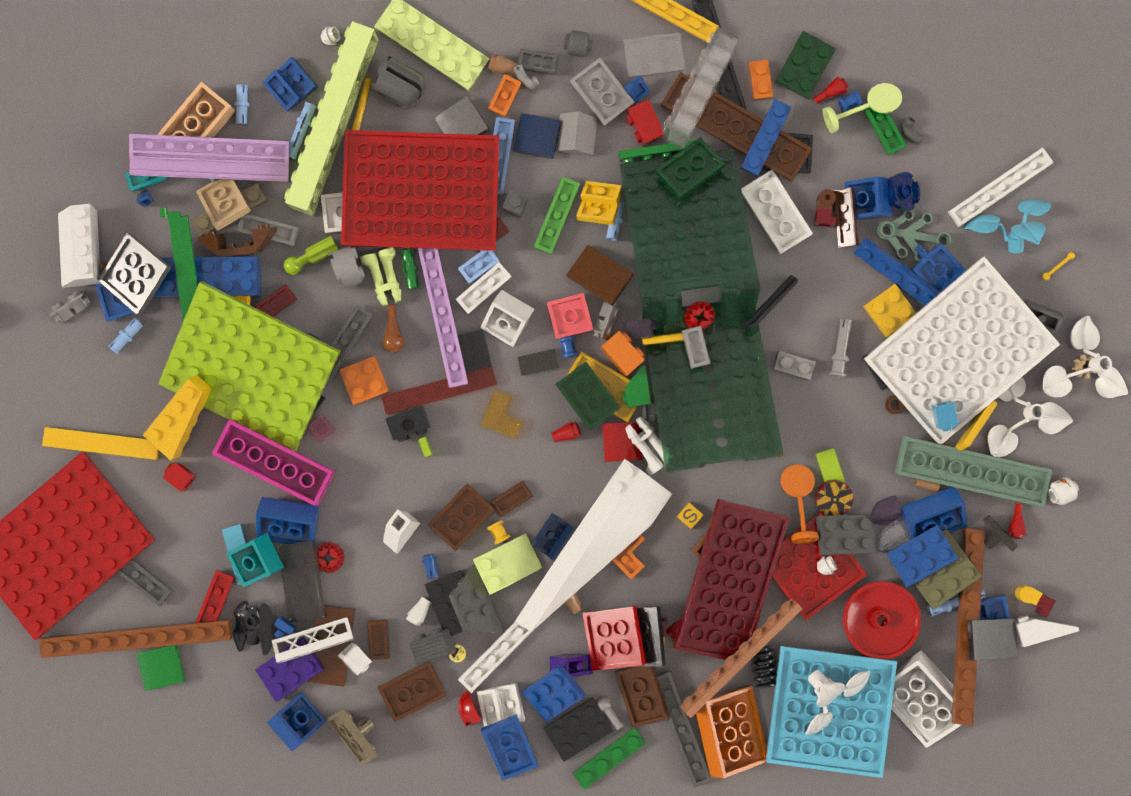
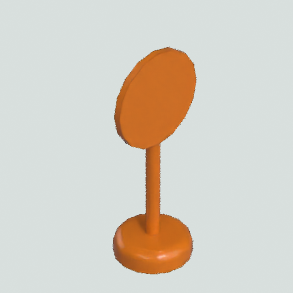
[780,464,819,544]

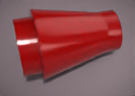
[551,421,581,443]

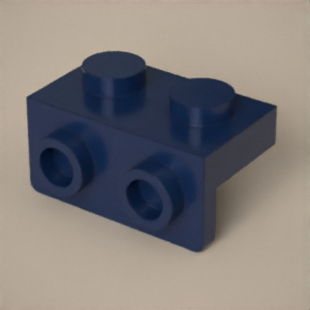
[531,513,576,561]

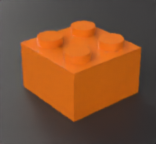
[601,331,644,377]

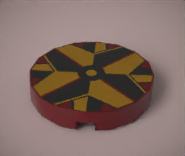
[814,479,854,516]

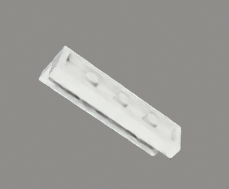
[272,617,354,664]

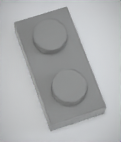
[773,351,816,380]

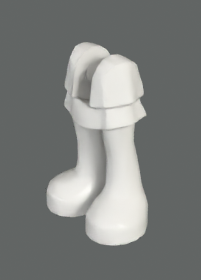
[625,417,678,475]

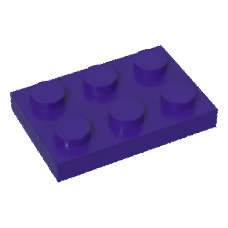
[255,637,324,702]

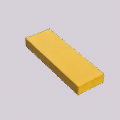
[955,401,997,451]

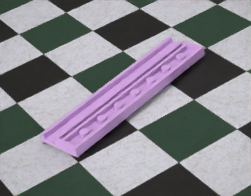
[129,134,289,182]

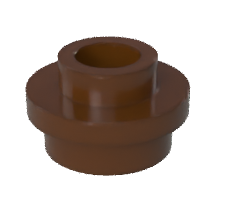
[885,395,905,414]

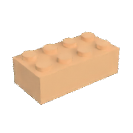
[157,82,236,138]

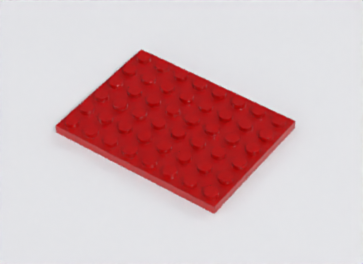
[341,130,499,251]
[0,452,156,640]

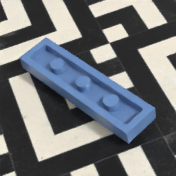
[493,117,515,196]

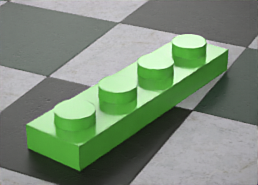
[534,176,580,255]

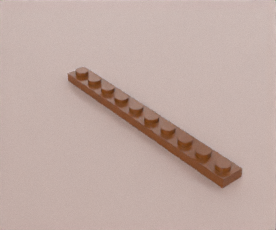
[951,528,985,726]
[39,619,232,658]

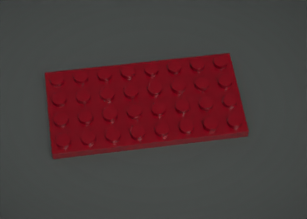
[673,498,790,660]

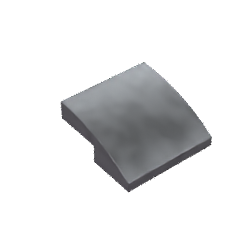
[435,96,489,135]

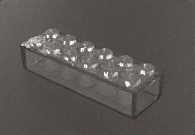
[662,27,739,149]

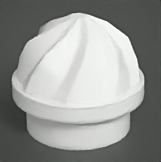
[321,26,341,46]
[817,556,837,575]

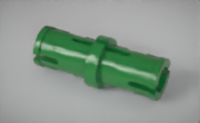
[400,250,419,290]

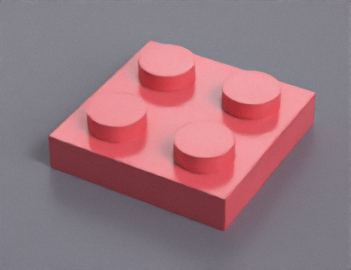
[547,293,593,340]

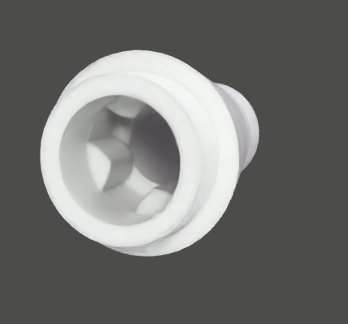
[406,597,431,627]

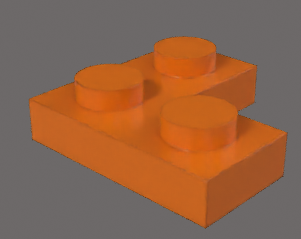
[613,535,645,579]

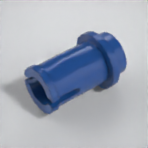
[422,553,440,579]

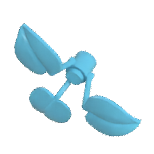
[965,199,1051,254]

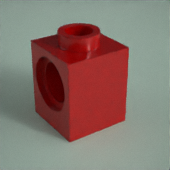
[162,462,197,492]

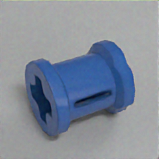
[837,90,862,113]
[558,336,578,358]

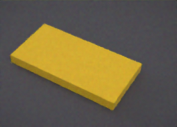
[567,351,637,423]

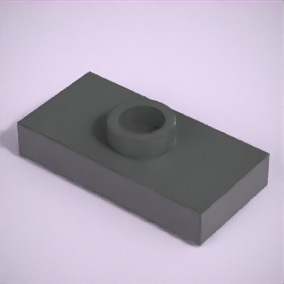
[518,48,558,75]

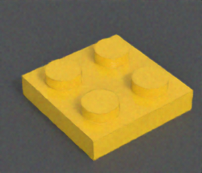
[863,284,916,337]

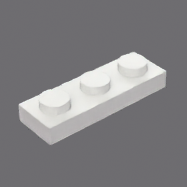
[456,262,512,314]

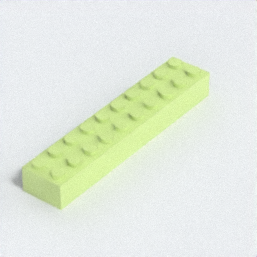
[284,21,379,217]

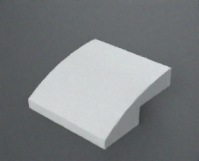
[477,683,525,727]

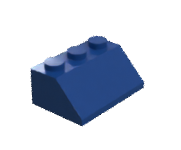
[901,487,967,539]
[256,497,319,548]

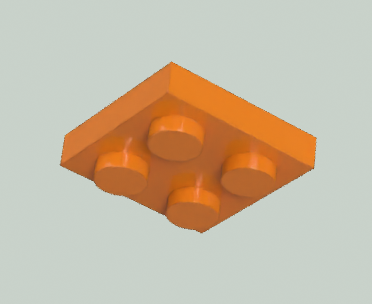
[339,356,390,405]

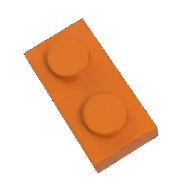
[748,59,773,101]
[488,74,522,118]

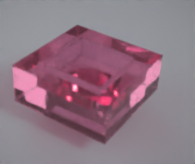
[308,415,336,442]

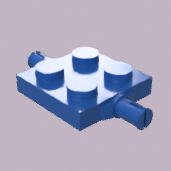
[911,243,966,292]

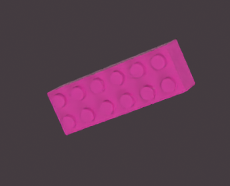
[212,419,336,506]

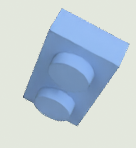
[458,251,500,285]

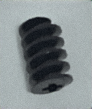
[752,646,777,688]

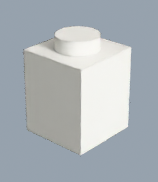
[338,642,372,675]

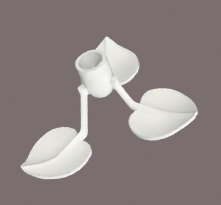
[1043,316,1128,398]
[987,377,1073,457]
[805,670,870,736]

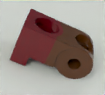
[814,189,837,228]

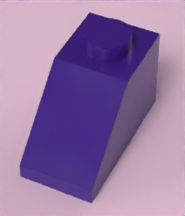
[550,654,593,677]

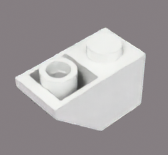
[383,509,420,554]

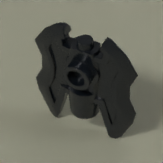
[233,601,275,655]

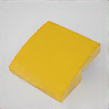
[576,181,622,225]

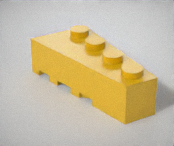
[143,376,212,461]

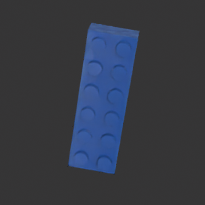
[152,257,261,298]

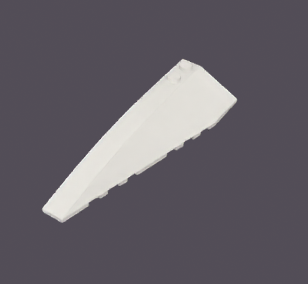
[516,459,672,632]

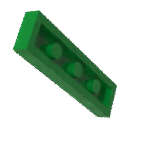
[618,140,695,164]
[573,727,646,790]

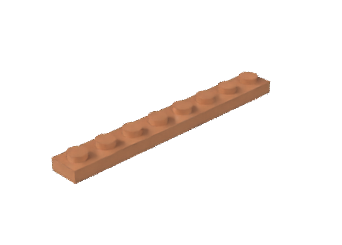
[680,599,802,718]

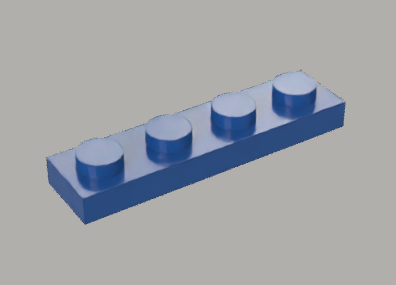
[740,99,792,177]

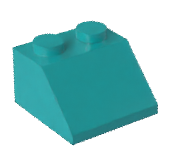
[226,533,284,587]

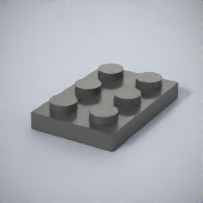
[816,515,876,556]

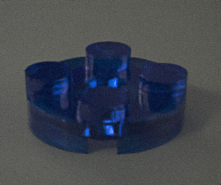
[888,172,920,211]

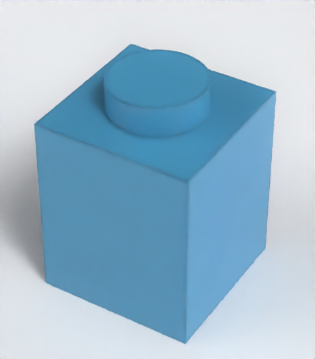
[931,401,959,432]

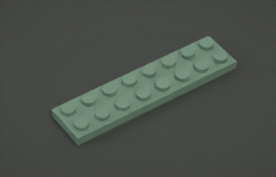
[895,436,1052,507]

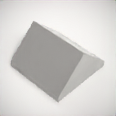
[556,111,598,156]

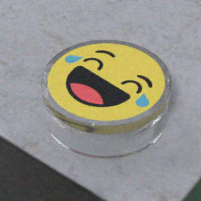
[448,643,467,663]

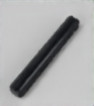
[744,275,798,330]

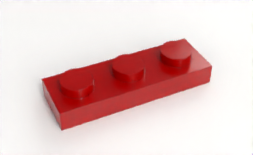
[195,570,235,623]

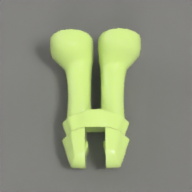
[359,248,401,306]

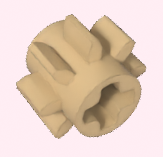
[1072,354,1095,378]

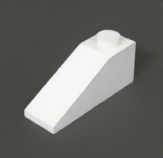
[1015,615,1079,647]

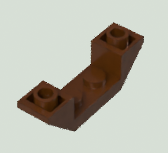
[198,224,277,257]

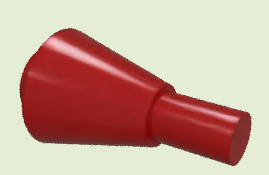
[814,76,849,104]
[1007,503,1027,539]

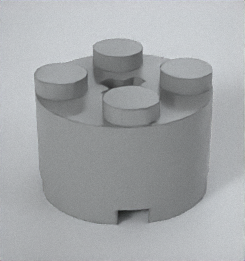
[328,246,365,290]

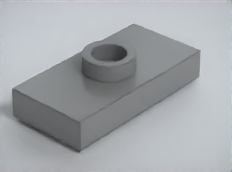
[681,326,710,369]

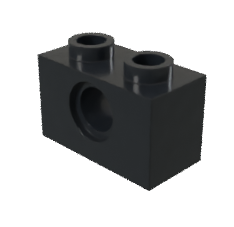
[385,405,431,443]

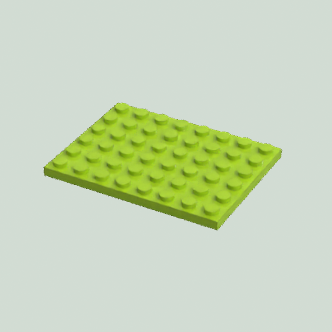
[158,281,341,451]

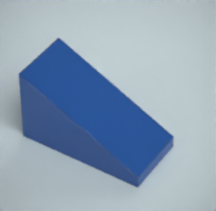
[137,189,154,207]

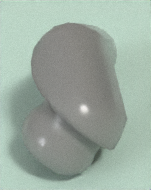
[514,65,539,89]

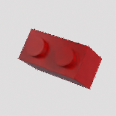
[626,99,665,147]

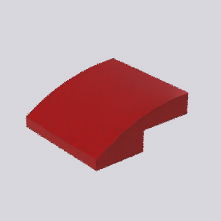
[602,422,643,462]

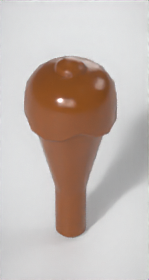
[382,304,404,353]

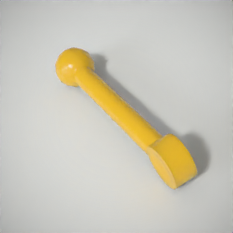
[1042,252,1075,280]

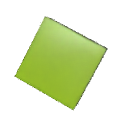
[418,437,433,457]

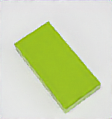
[815,448,845,483]

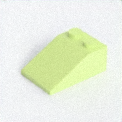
[473,533,542,595]

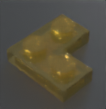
[481,390,523,439]

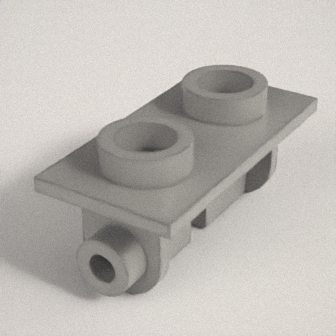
[49,290,91,323]
[593,302,621,341]

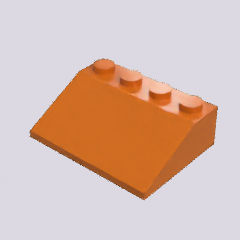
[696,685,767,779]

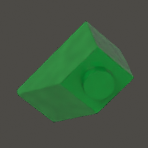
[622,366,651,408]

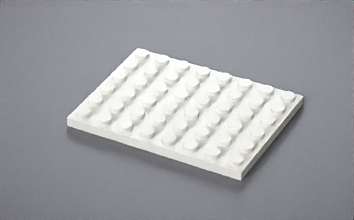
[864,257,1060,445]

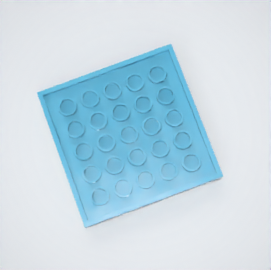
[766,645,897,778]

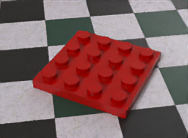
[772,513,867,621]

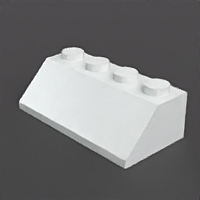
[58,204,101,288]

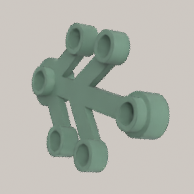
[877,209,952,262]

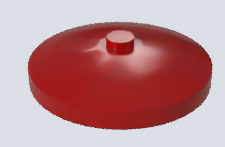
[842,581,921,659]

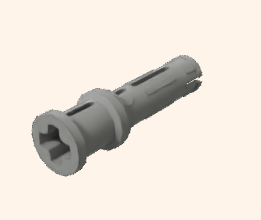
[829,319,853,378]

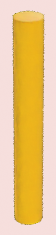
[352,77,372,130]
[642,333,684,345]

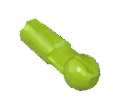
[284,236,339,275]

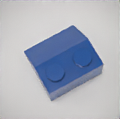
[845,176,892,220]
[267,692,327,751]

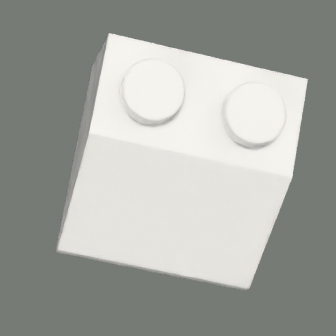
[480,290,534,347]

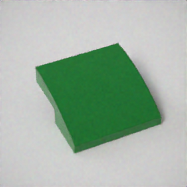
[137,645,186,691]

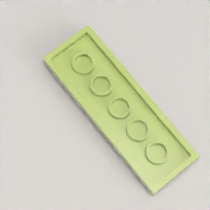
[374,0,490,92]

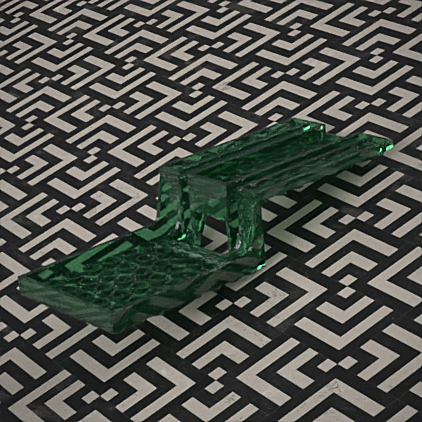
[620,148,784,472]

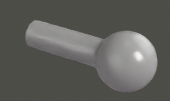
[596,696,623,731]

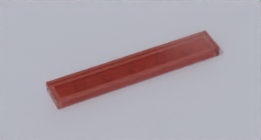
[381,366,497,415]

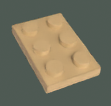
[196,179,251,231]

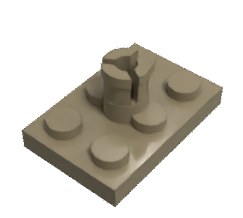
[326,708,378,765]

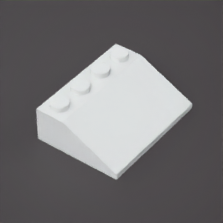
[891,650,961,748]

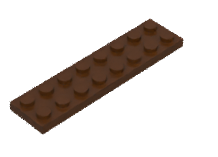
[661,72,812,182]

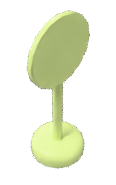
[822,83,902,133]

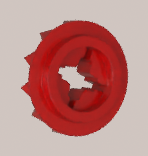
[684,301,715,331]
[313,542,344,573]

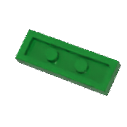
[863,102,907,156]

